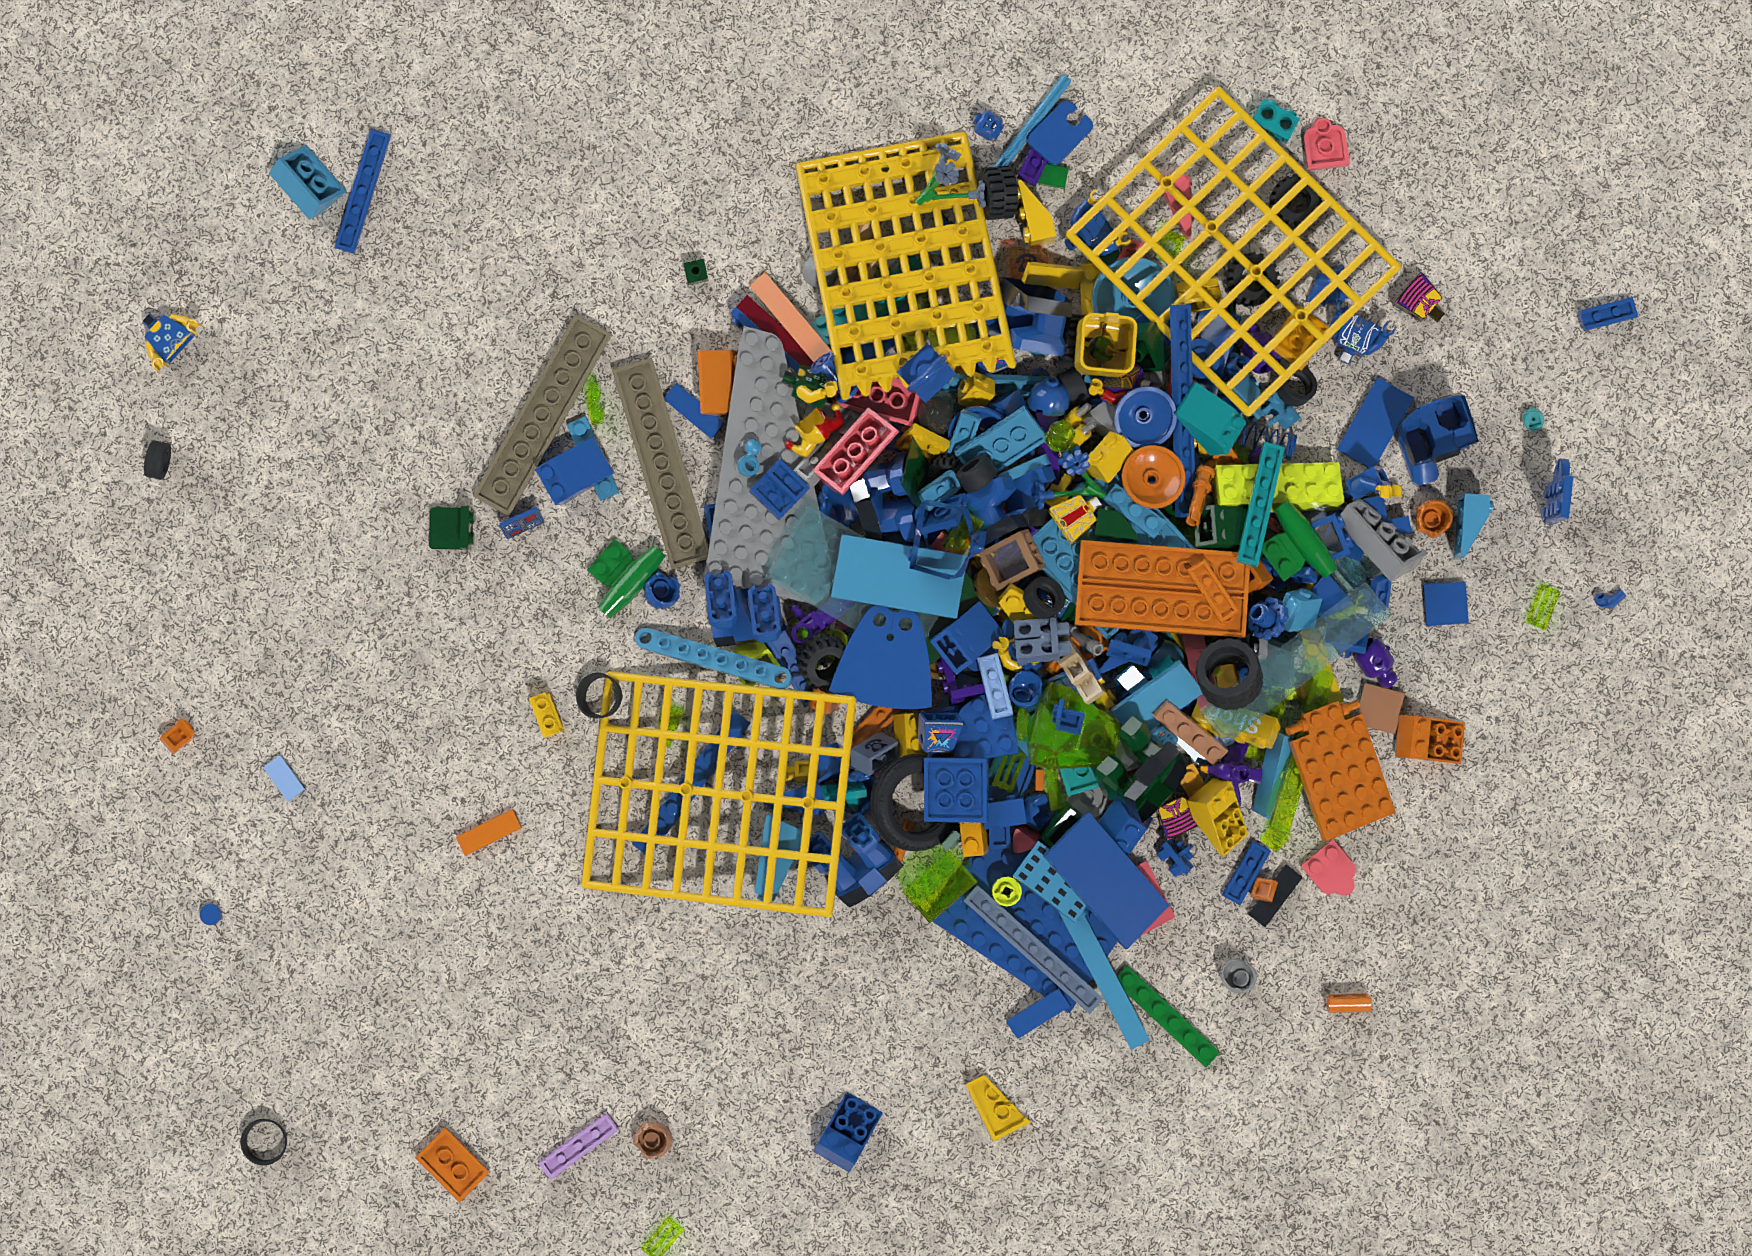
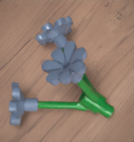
[915,143,986,208]

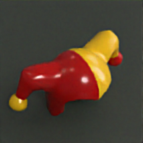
[785,403,844,458]

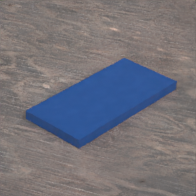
[1043,812,1170,949]

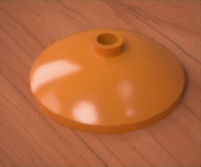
[1122,445,1185,509]

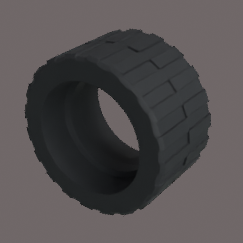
[1196,638,1263,710]

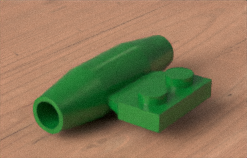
[1262,500,1338,581]
[587,539,666,619]

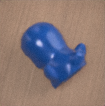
[1225,353,1250,382]

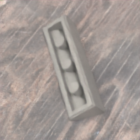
[793,410,859,488]

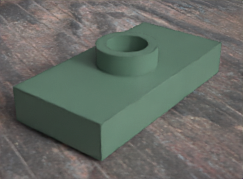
[941,830,961,851]

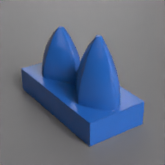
[1106,631,1152,666]

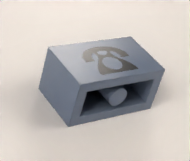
[851,732,899,776]

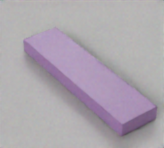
[538,1113,619,1180]

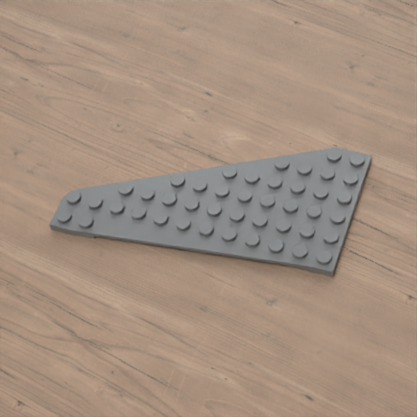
[703,326,834,607]

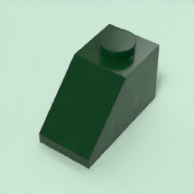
[1094,506,1138,542]

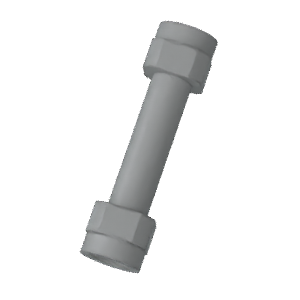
[1069,623,1103,656]

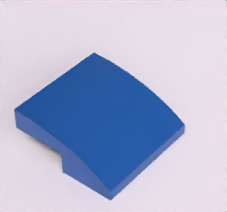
[749,459,810,520]

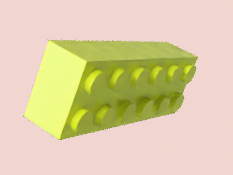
[1211,462,1344,512]

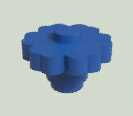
[1248,597,1289,641]

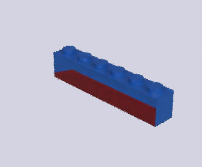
[730,295,814,374]

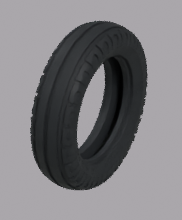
[870,754,958,851]

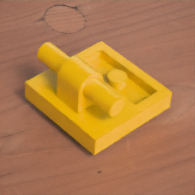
[895,423,951,465]

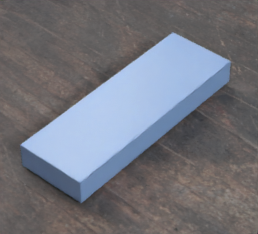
[977,653,1013,720]

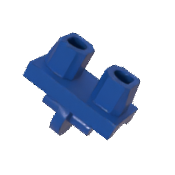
[1156,839,1194,877]

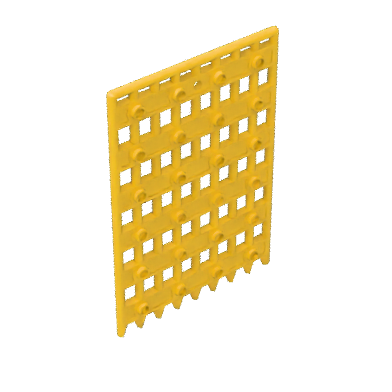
[796,132,1016,400]

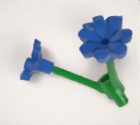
[1034,445,1106,510]

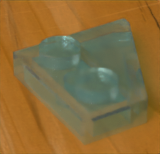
[1331,551,1381,589]

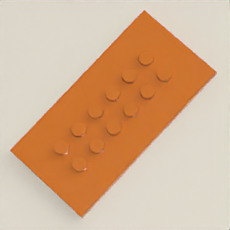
[1075,540,1250,639]

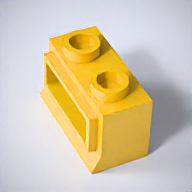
[528,692,565,738]

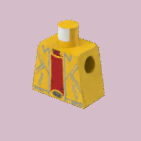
[1048,495,1102,545]

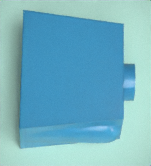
[1282,589,1323,632]

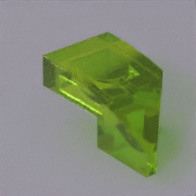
[657,704,685,748]

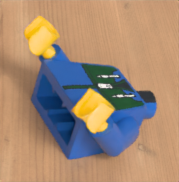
[1343,466,1402,502]

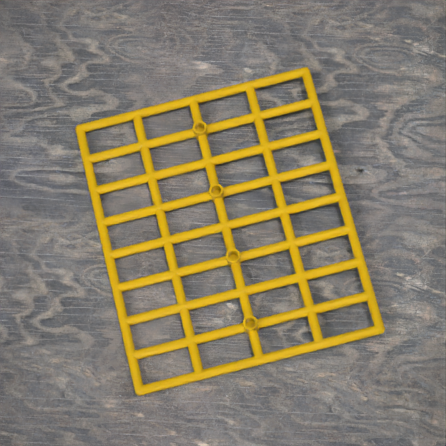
[1065,86,1401,416]
[581,671,856,917]

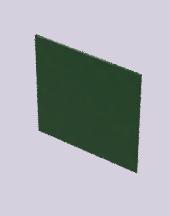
[901,437,931,509]

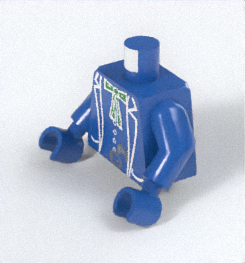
[1330,299,1397,365]

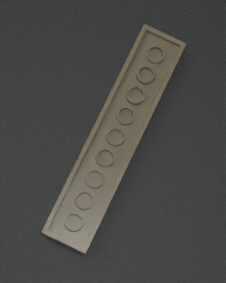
[473,314,612,517]
[612,358,709,570]

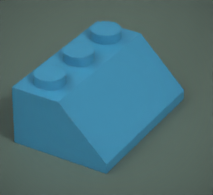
[269,145,347,220]

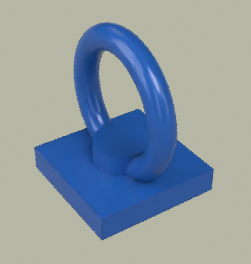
[897,343,956,403]

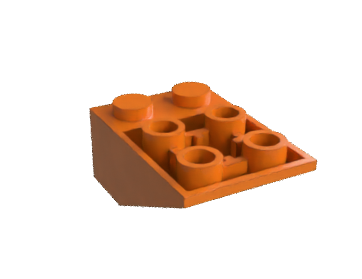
[1395,715,1465,764]

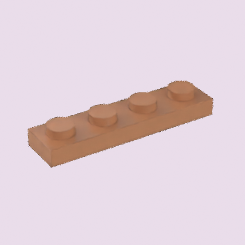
[1153,699,1228,765]

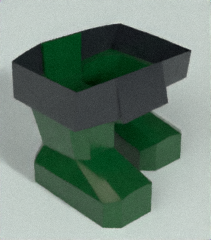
[1094,715,1187,823]

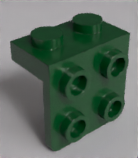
[429,506,475,550]

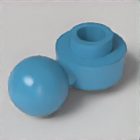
[737,439,762,477]

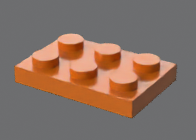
[415,1127,490,1203]

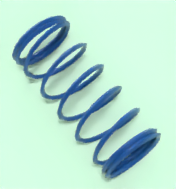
[1242,423,1297,460]

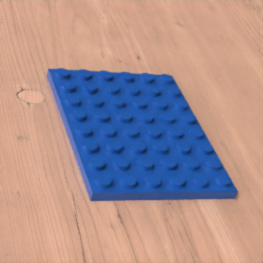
[929,825,1117,1013]

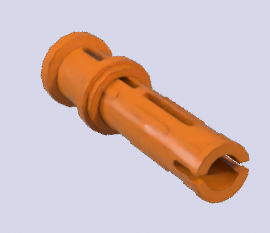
[1186,466,1215,526]

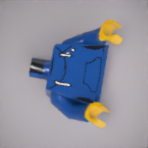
[1065,189,1132,256]

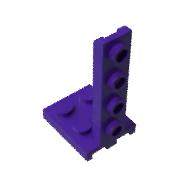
[936,656,985,706]

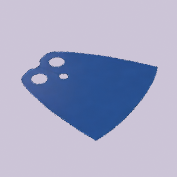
[829,606,932,709]

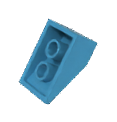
[1454,493,1493,560]

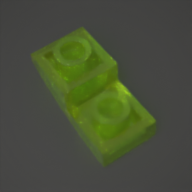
[587,382,605,428]

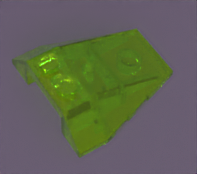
[1027,682,1123,770]

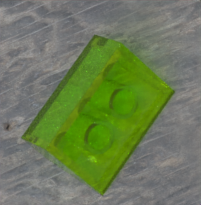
[902,849,978,923]

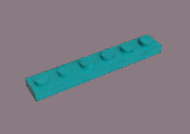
[1236,442,1285,568]

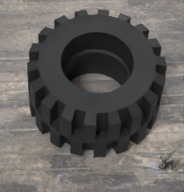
[977,166,1018,220]
[1268,174,1323,230]
[1223,252,1280,307]
[1058,314,1096,367]
[796,633,846,692]

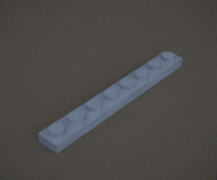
[963,885,1104,1014]

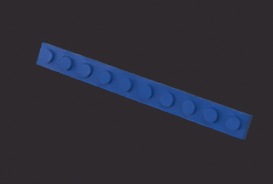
[1170,304,1195,517]

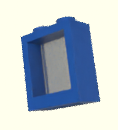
[1302,512,1354,569]

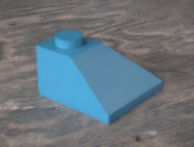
[1232,376,1261,424]

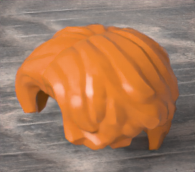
[1415,498,1454,538]

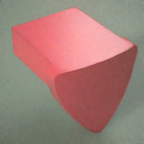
[1013,824,1040,853]

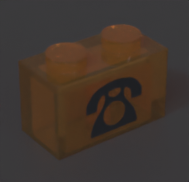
[1004,245,1048,278]

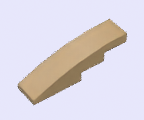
[1057,621,1105,705]

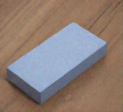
[263,755,306,802]

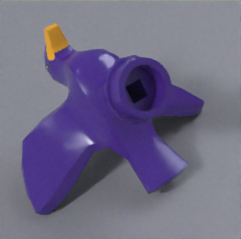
[1200,742,1262,807]

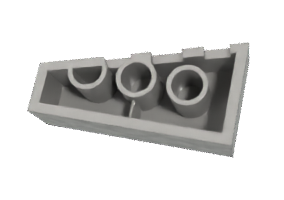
[1083,371,1169,437]
[1339,499,1428,582]

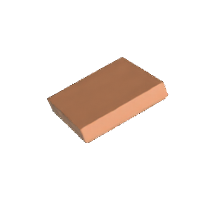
[1356,683,1405,734]

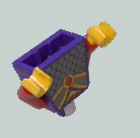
[1089,342,1153,405]

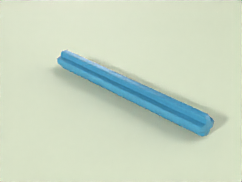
[993,75,1071,167]

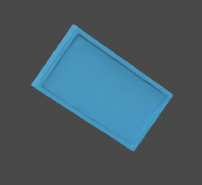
[831,534,967,619]

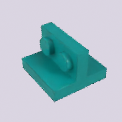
[1056,743,1102,796]

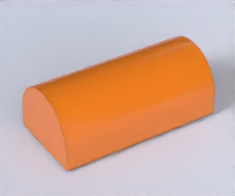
[1327,993,1372,1013]

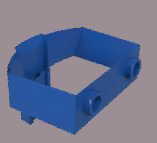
[908,500,987,580]

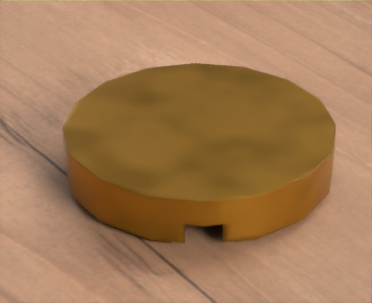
[973,568,1006,608]

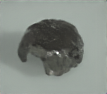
[917,396,953,436]

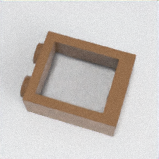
[979,529,1047,591]

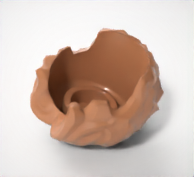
[633,1121,673,1159]

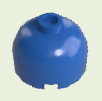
[1027,377,1070,416]

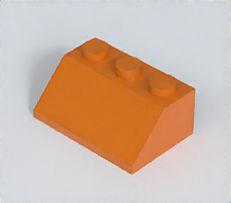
[697,350,738,417]

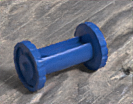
[810,351,859,403]

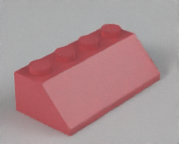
[832,378,922,426]
[812,407,899,495]

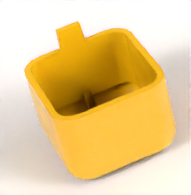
[1074,312,1137,377]

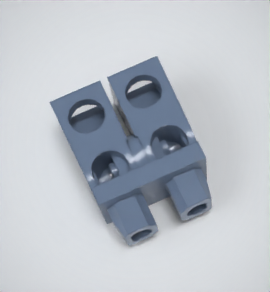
[1014,617,1071,666]

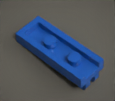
[1578,297,1638,332]

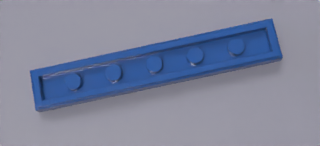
[334,129,391,254]

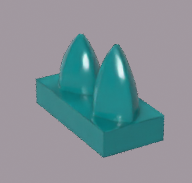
[821,780,867,812]

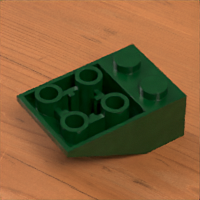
[1194,505,1263,552]

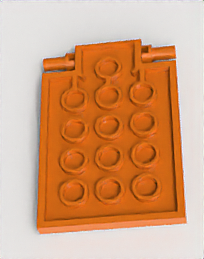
[1285,700,1396,842]

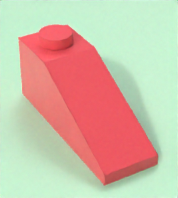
[1158,174,1192,240]

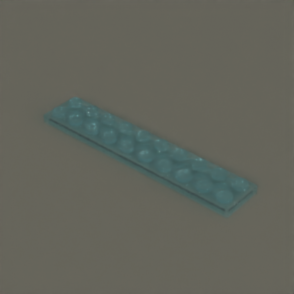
[1199,581,1392,744]

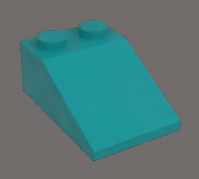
[1174,382,1246,455]

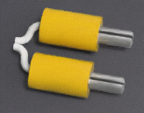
[1058,403,1096,450]

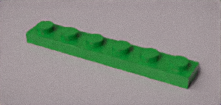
[1117,966,1220,1068]

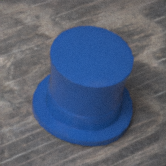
[809,743,853,785]

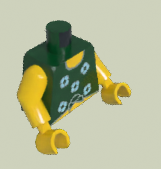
[782,365,838,409]

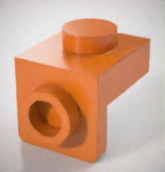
[159,718,195,755]

